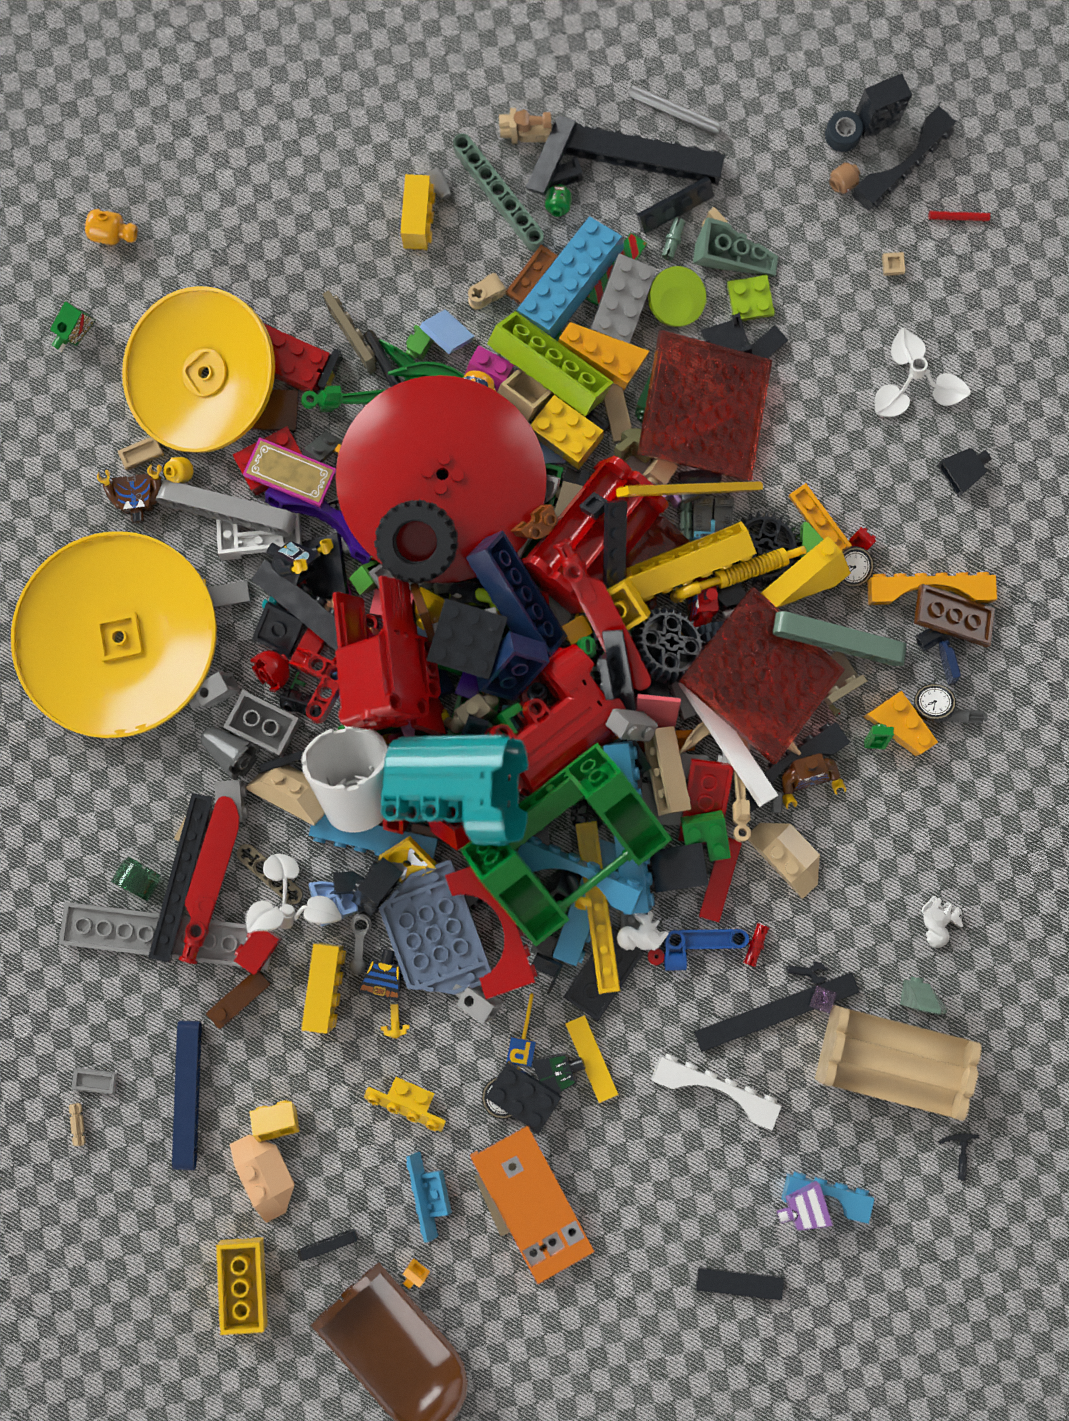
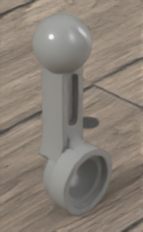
[349,913,372,975]

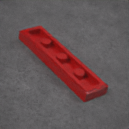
[698,838,742,923]

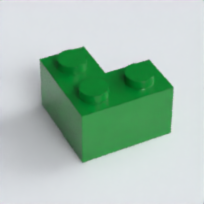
[680,810,731,861]

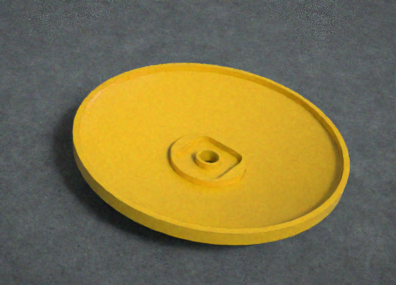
[122,286,275,453]

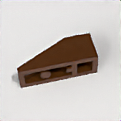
[205,972,271,1030]

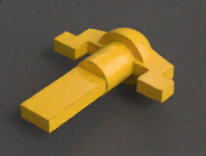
[381,1004,410,1039]

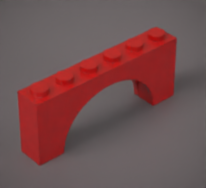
[445,866,538,999]

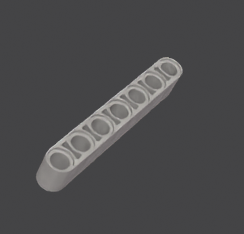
[156,480,297,537]

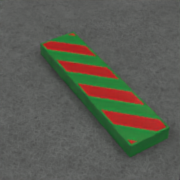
[586,233,647,307]

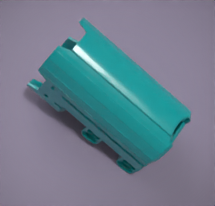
[381,735,528,845]

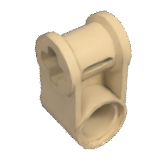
[468,273,507,310]

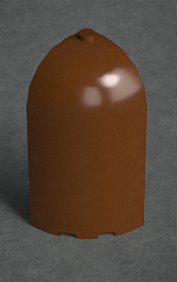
[310,1262,468,1421]

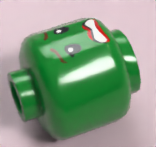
[545,185,572,217]

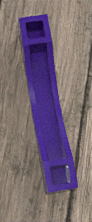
[265,487,373,564]

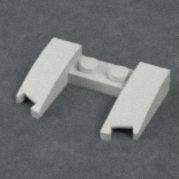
[216,513,302,561]

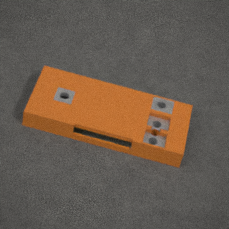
[470,1125,594,1284]

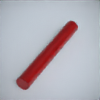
[928,211,990,221]

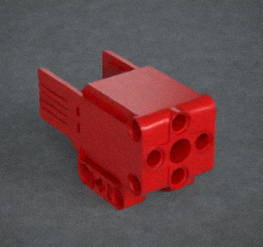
[333,575,440,731]

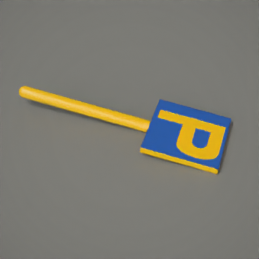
[506,993,536,1067]

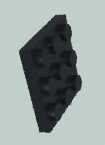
[427,598,508,679]

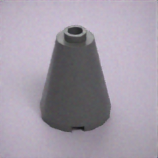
[201,727,260,780]

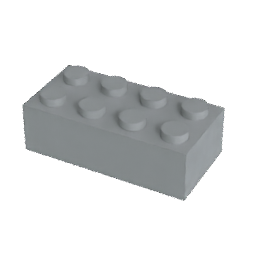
[590,253,657,344]

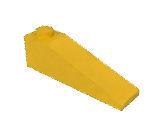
[761,536,851,609]

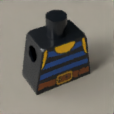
[358,949,402,1001]

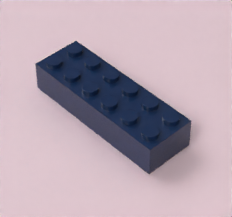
[466,531,567,657]

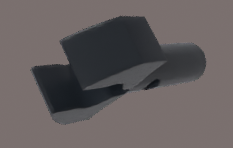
[786,961,828,984]

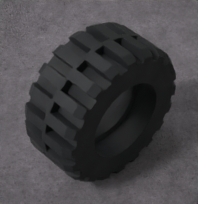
[374,500,458,584]

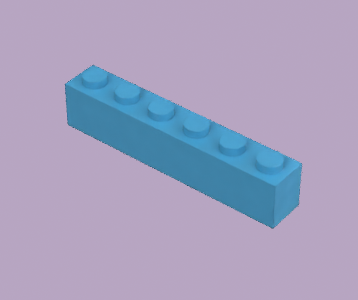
[309,814,439,862]
[552,839,617,966]

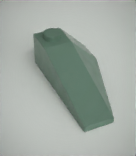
[900,976,947,1014]

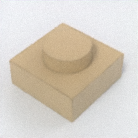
[882,252,905,276]

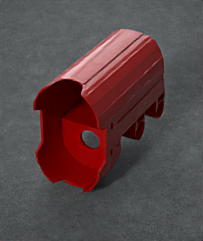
[484,644,626,796]

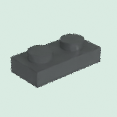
[302,430,342,463]

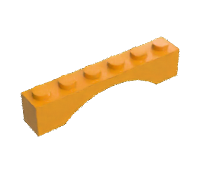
[867,572,997,605]

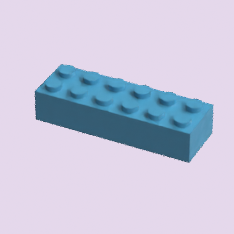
[517,216,624,338]

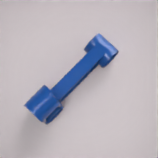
[664,929,749,971]

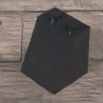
[647,843,708,893]

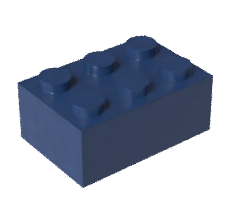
[476,632,550,701]

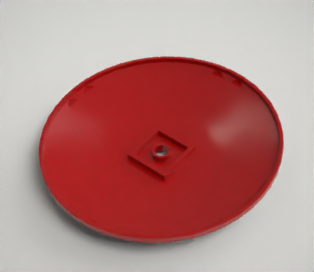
[336,375,546,584]

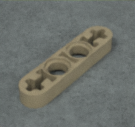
[237,844,304,905]

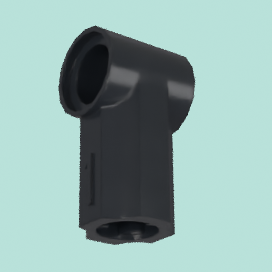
[915,629,953,652]

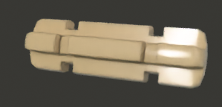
[69,1103,86,1146]

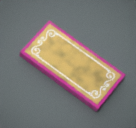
[243,437,336,508]

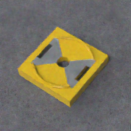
[378,836,437,883]

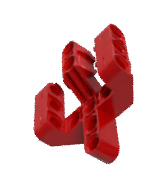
[288,614,380,724]

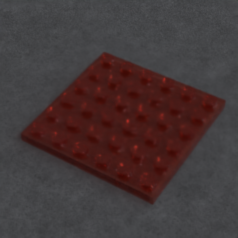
[637,330,773,481]
[679,587,845,764]

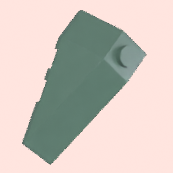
[693,217,778,277]

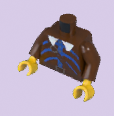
[97,464,162,524]
[782,753,846,809]

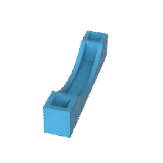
[518,836,644,915]

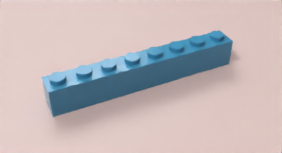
[603,741,655,914]

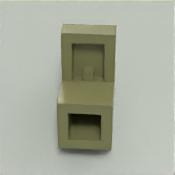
[614,428,660,464]

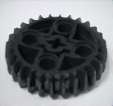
[732,511,802,587]
[631,607,706,684]

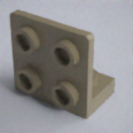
[806,652,867,706]

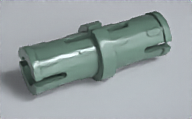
[661,218,686,261]

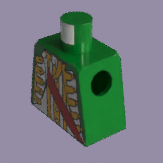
[50,301,96,352]

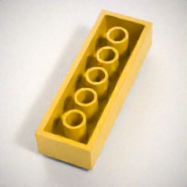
[626,521,757,601]

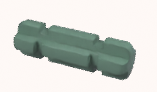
[680,501,692,541]

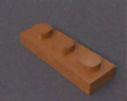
[506,244,558,305]

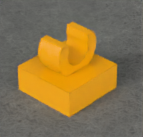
[403,1258,430,1289]

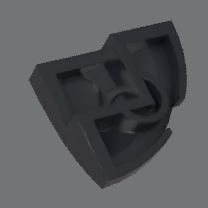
[678,470,722,504]

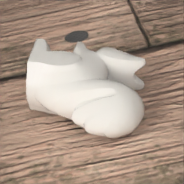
[922,896,963,948]
[617,911,669,950]

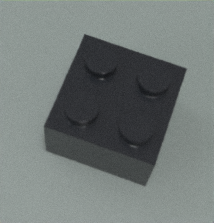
[351,857,403,916]

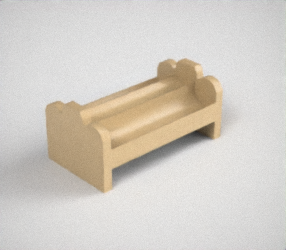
[815,1004,981,1121]

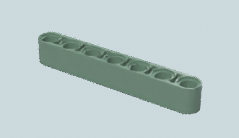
[453,133,544,252]
[773,611,907,666]

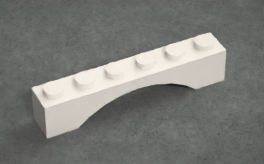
[651,1053,781,1130]

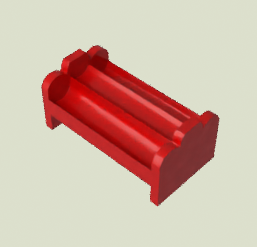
[521,456,669,614]

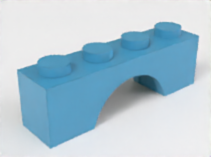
[781,1171,874,1224]

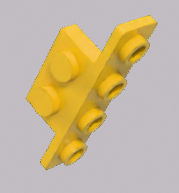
[364,1077,446,1132]

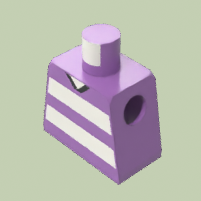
[777,1181,833,1230]

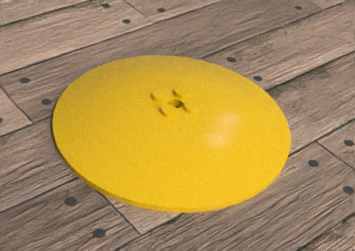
[11,531,217,738]

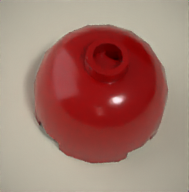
[250,650,290,693]

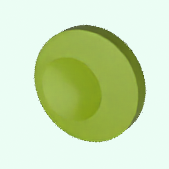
[648,266,706,327]

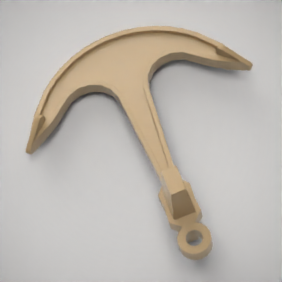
[679,709,801,842]

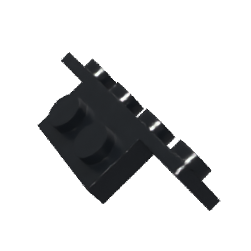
[597,629,637,711]

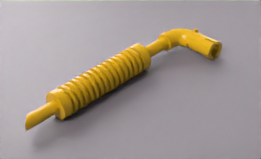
[670,546,807,603]

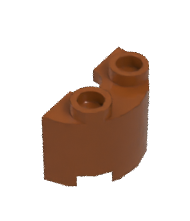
[511,505,557,539]

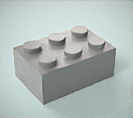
[223,690,302,757]

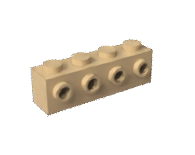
[643,726,691,816]

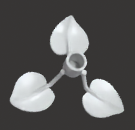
[875,327,971,417]
[246,854,342,933]

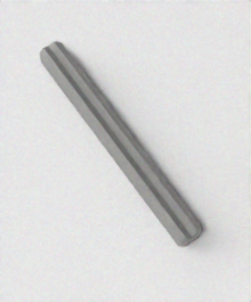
[629,85,722,134]

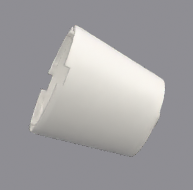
[302,726,388,832]

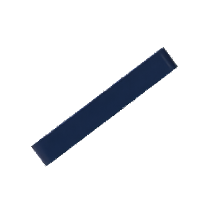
[172,1020,202,1170]

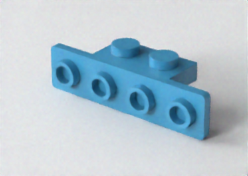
[406,1152,452,1243]

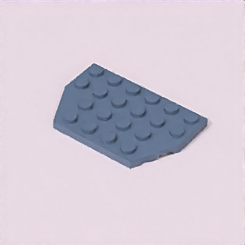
[379,859,492,994]

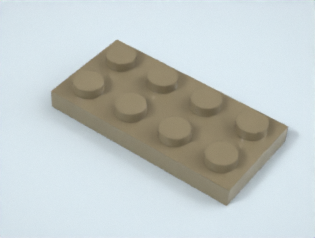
[322,290,377,374]

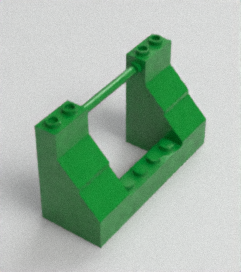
[460,743,672,947]

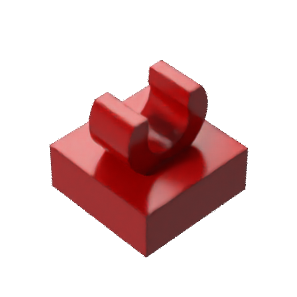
[848,527,876,550]

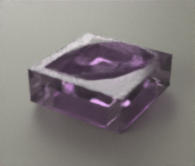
[810,985,837,1014]

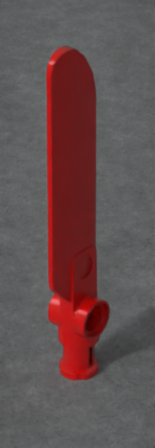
[553,537,652,690]
[178,796,240,964]

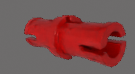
[743,923,770,967]

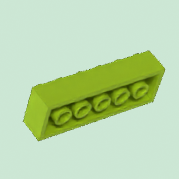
[487,311,613,416]

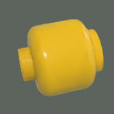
[162,457,193,484]

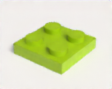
[727,275,775,321]

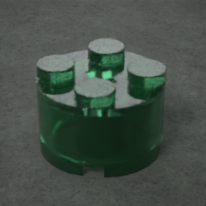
[111,856,161,902]

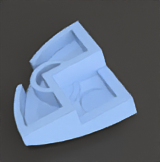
[308,881,357,927]

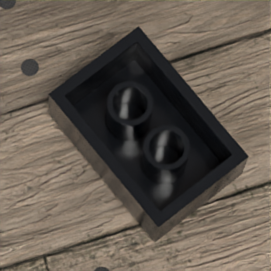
[855,73,912,138]

